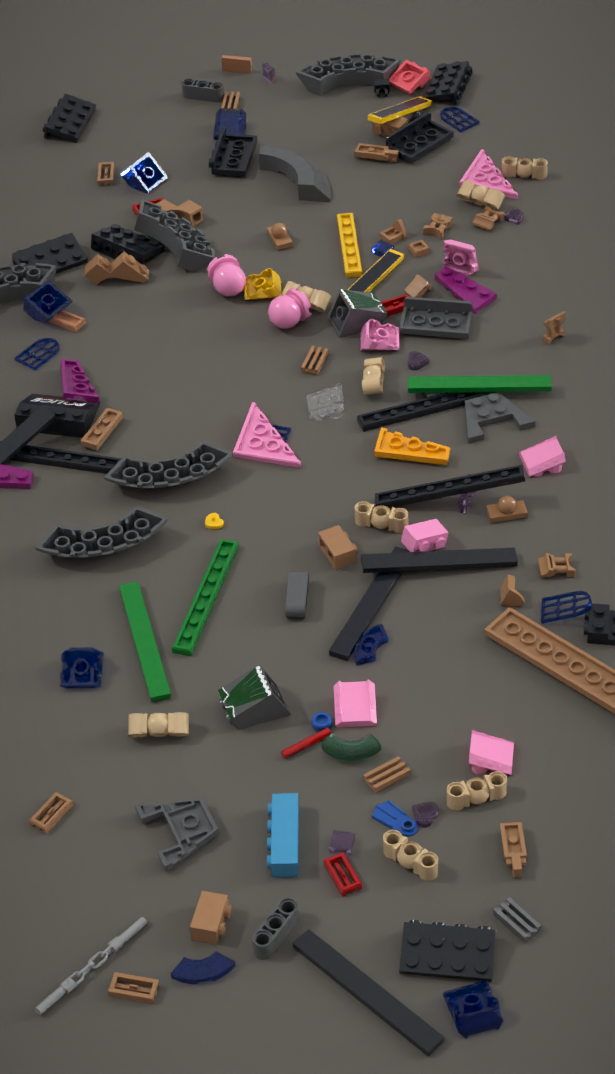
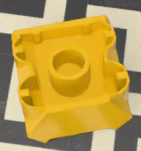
[244,268,282,300]

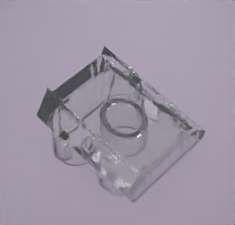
[306,383,345,420]

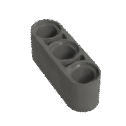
[181,78,224,102]
[285,572,309,618]
[252,898,299,960]

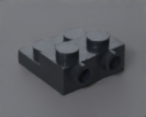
[584,603,615,645]

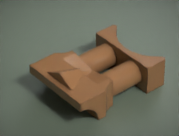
[472,206,504,231]
[423,213,453,240]
[543,311,566,345]
[538,553,576,577]

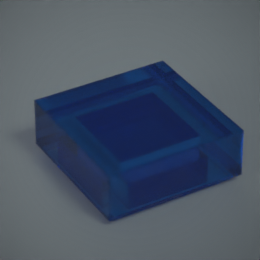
[371,240,394,257]

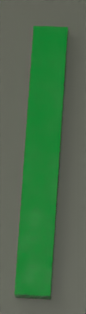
[408,375,552,393]
[172,539,239,656]
[119,581,171,702]

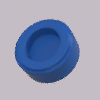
[311,712,332,732]

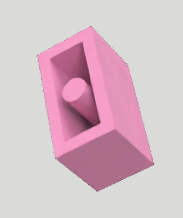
[401,519,449,552]

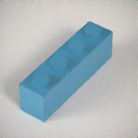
[267,793,299,877]

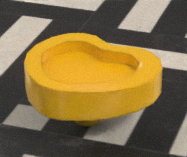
[205,513,224,529]

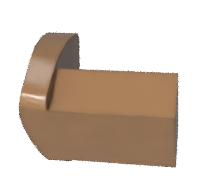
[380,219,406,245]
[404,274,432,298]
[500,574,525,607]

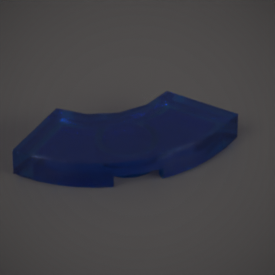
[354,624,388,666]
[171,951,235,984]

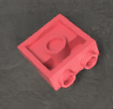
[389,60,431,95]

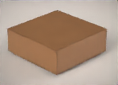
[408,240,430,258]

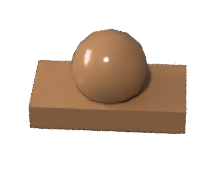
[267,223,293,250]
[486,496,528,523]

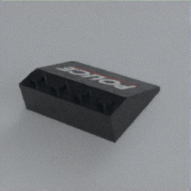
[14,394,100,438]

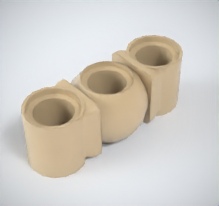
[501,156,548,180]
[457,180,505,211]
[282,281,331,312]
[362,357,385,395]
[355,501,408,533]
[128,712,189,737]
[446,771,507,811]
[383,830,438,881]

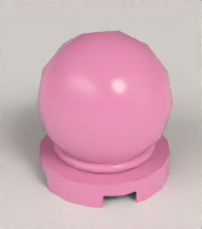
[207,254,246,297]
[268,287,312,329]

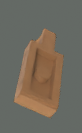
[354,143,399,162]
[500,822,527,878]

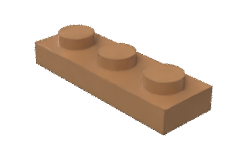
[81,408,123,450]

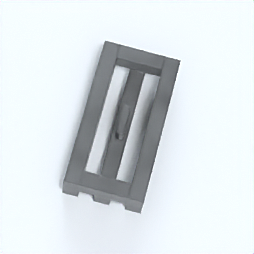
[493,897,541,943]

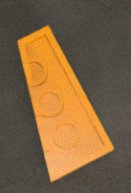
[374,427,450,465]

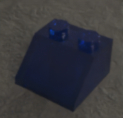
[120,152,168,194]
[23,280,72,321]

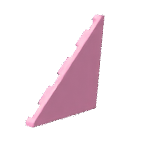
[459,149,518,199]
[233,402,301,468]

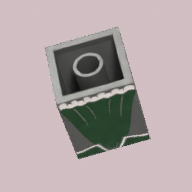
[327,289,387,337]
[218,665,291,729]

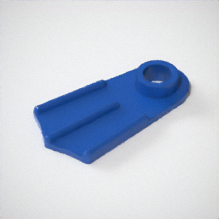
[372,800,418,836]

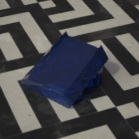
[213,108,247,140]
[60,647,104,689]
[443,981,504,1039]

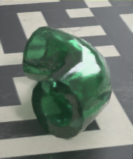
[321,733,381,762]

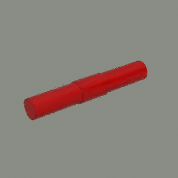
[281,727,331,759]

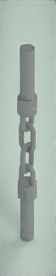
[35,917,147,1015]

